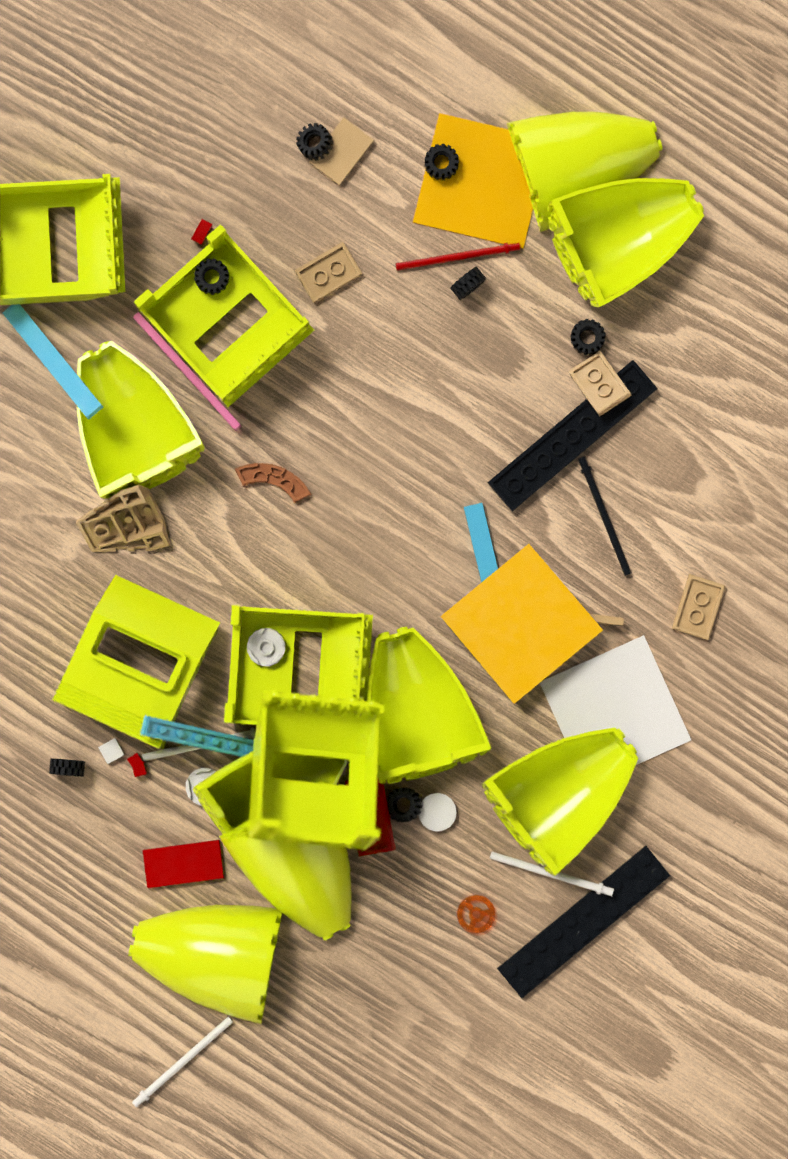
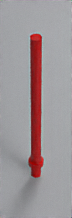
[395,242,520,271]

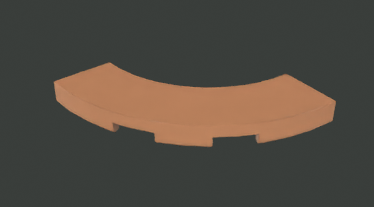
[235,463,311,504]

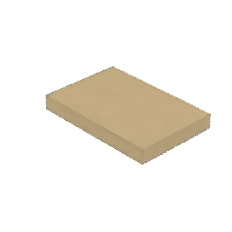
[309,118,374,186]
[294,242,363,304]
[568,351,632,417]
[671,574,726,640]

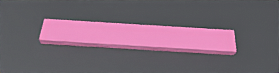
[133,312,241,431]

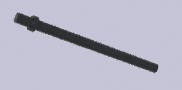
[578,456,632,576]

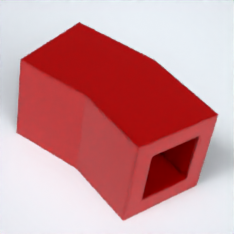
[191,219,213,245]
[127,753,147,777]

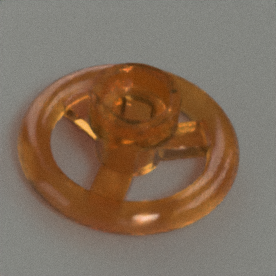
[457,895,495,934]

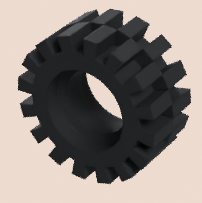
[296,123,333,161]
[424,144,459,180]
[194,259,229,295]
[450,267,486,300]
[570,319,606,355]
[49,758,85,777]
[386,787,422,822]

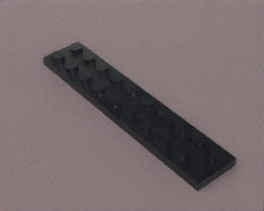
[487,360,658,512]
[497,845,671,998]

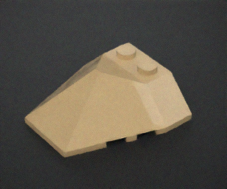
[76,485,170,552]

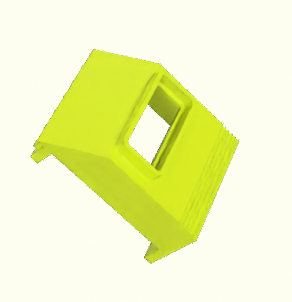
[0,174,126,305]
[134,224,314,407]
[53,575,220,749]
[224,605,373,725]
[249,691,384,850]

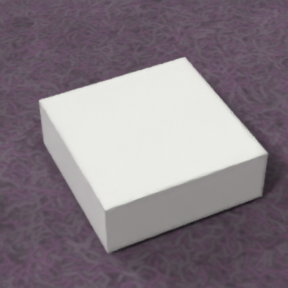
[98,738,125,764]

